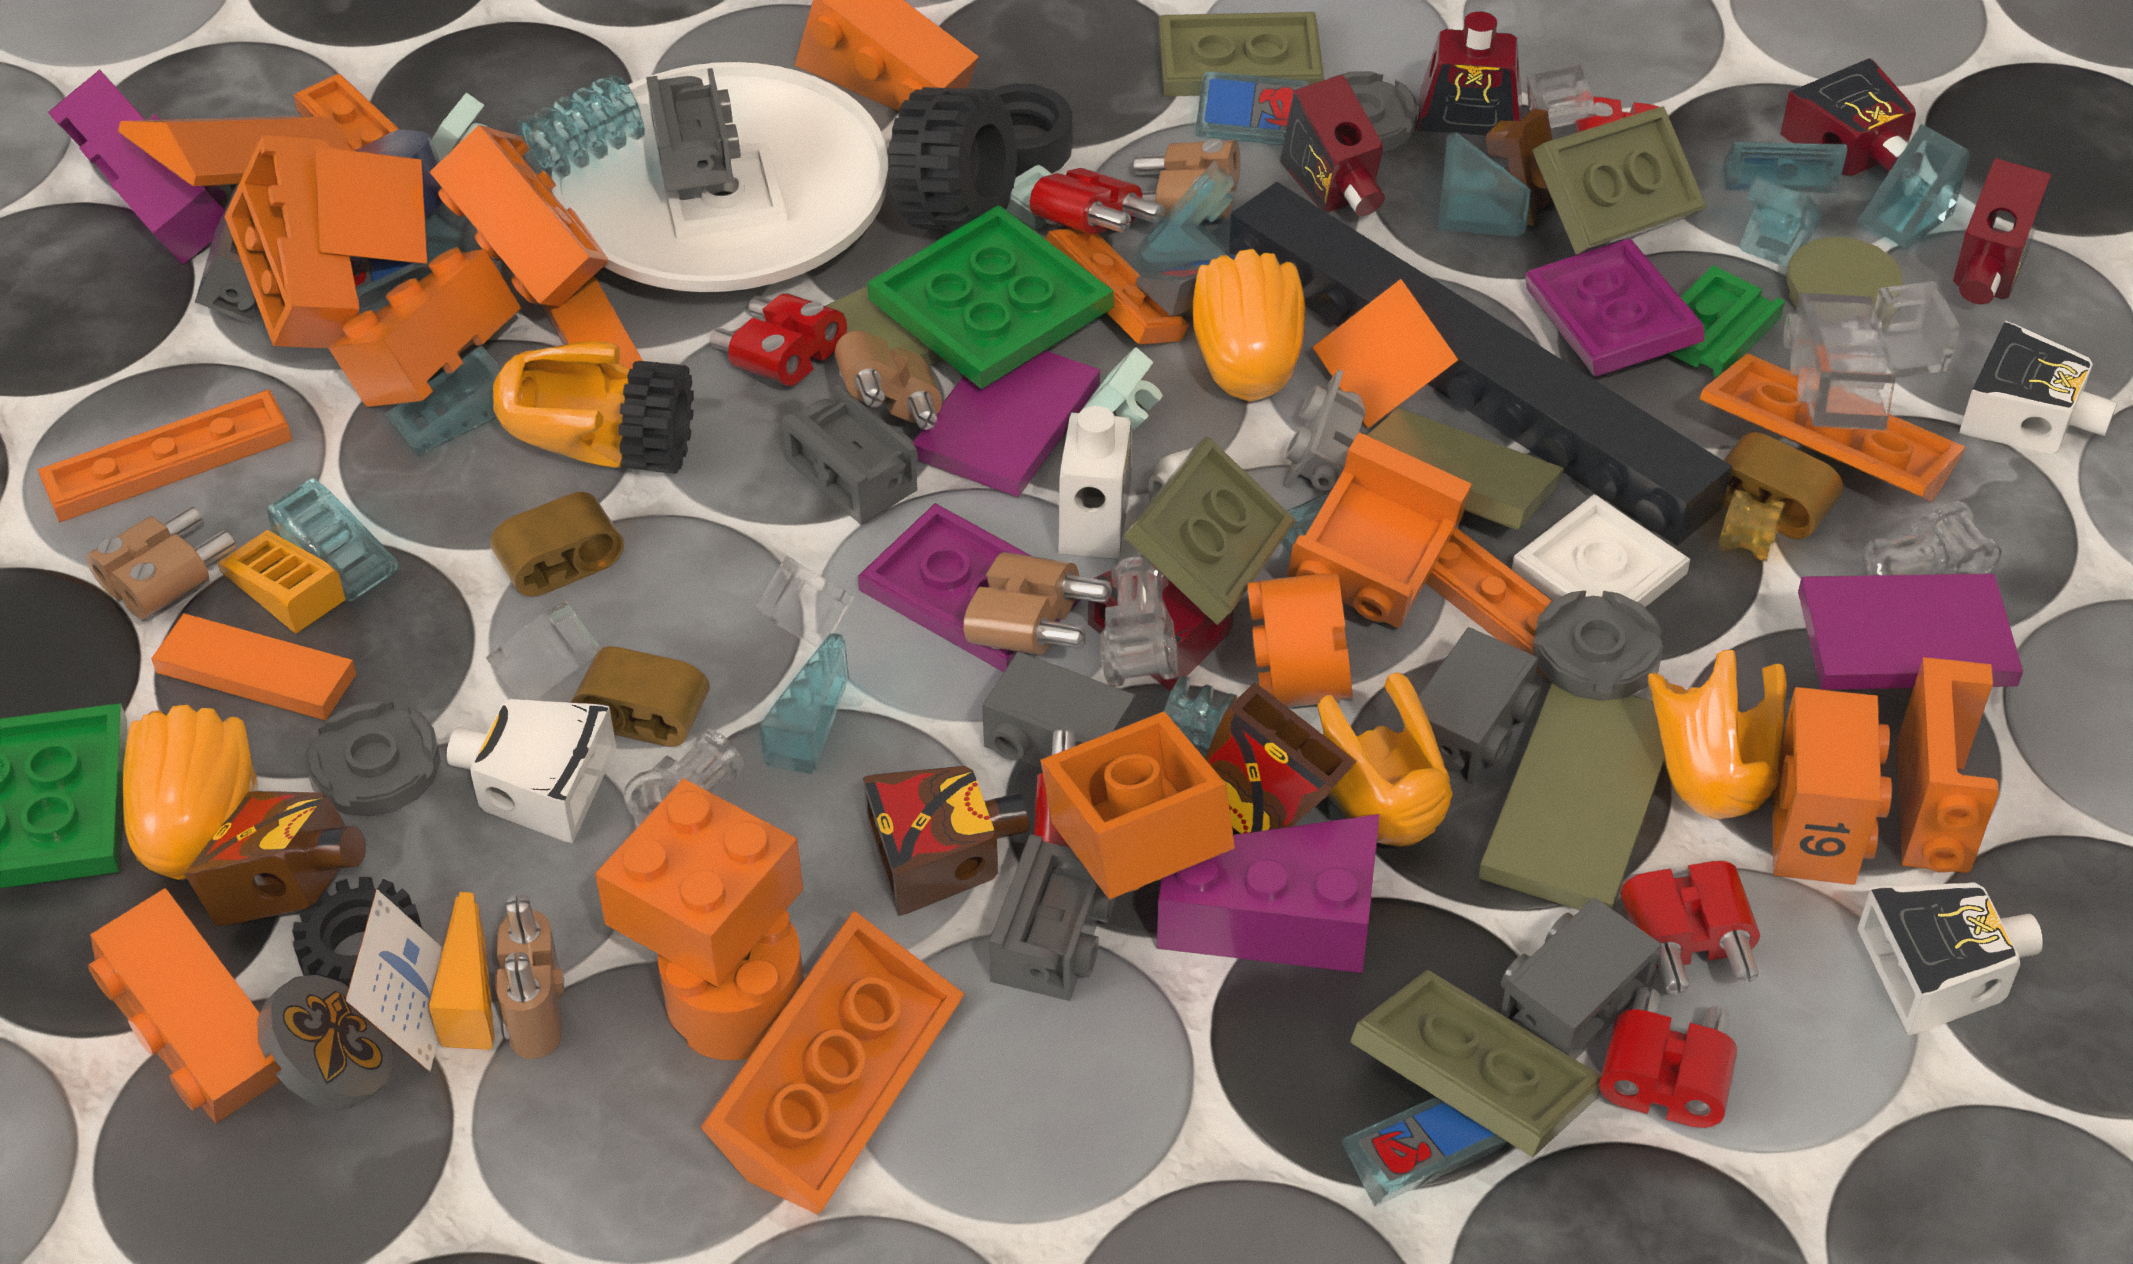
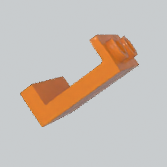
[1287,432,1472,629]
[1896,657,1999,873]

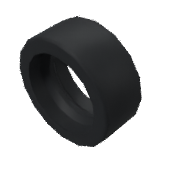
[991,83,1073,177]

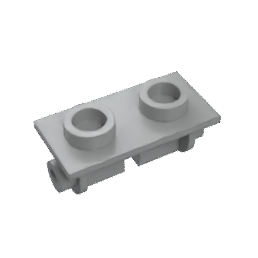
[1284,369,1366,491]

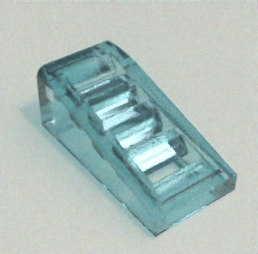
[385,345,502,456]
[267,478,400,602]
[759,633,849,774]

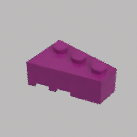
[48,69,228,265]
[1157,814,1379,973]

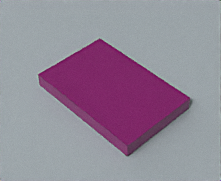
[1525,239,1704,377]
[913,350,1100,498]
[858,503,1081,672]
[1798,573,2023,690]

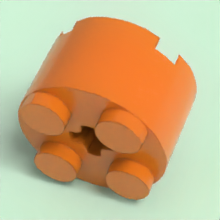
[1247,573,1353,708]
[658,910,804,1060]

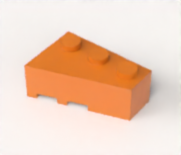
[794,0,979,111]
[430,125,610,307]
[224,134,359,348]
[328,247,521,407]
[88,888,282,1124]

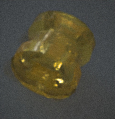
[1719,489,1785,562]

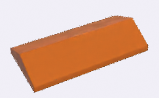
[118,116,351,186]
[1700,353,1965,502]
[700,911,965,1215]

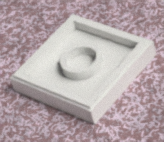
[1512,494,1690,607]

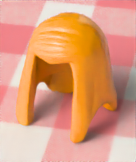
[1193,249,1306,402]
[493,341,629,468]
[1648,650,1787,819]
[1317,672,1453,847]
[123,704,258,880]

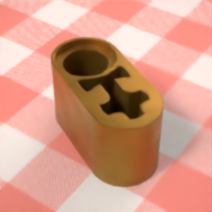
[1723,432,1843,539]
[490,492,624,597]
[571,646,710,747]

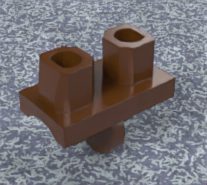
[1485,108,1554,226]

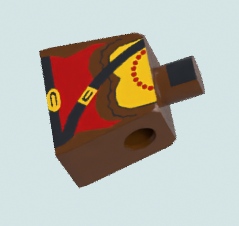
[1205,682,1357,835]
[863,766,1029,916]
[184,791,366,926]

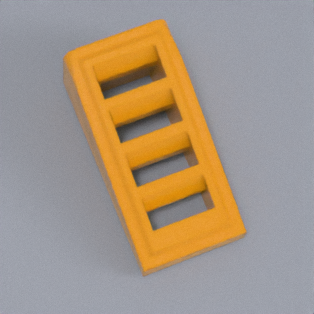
[217,530,346,634]
[429,892,495,1050]

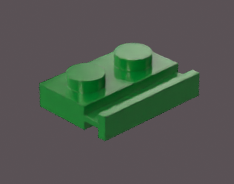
[1669,265,1785,378]

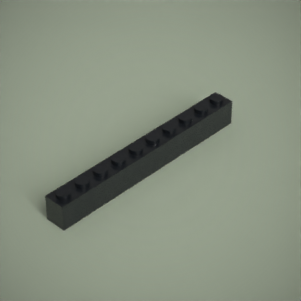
[1229,182,1732,546]

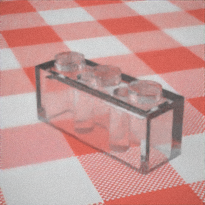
[1784,293,1896,430]

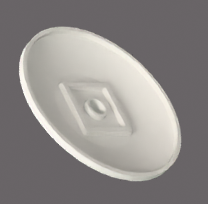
[551,62,889,292]

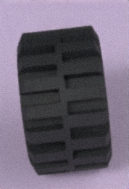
[888,87,1017,231]

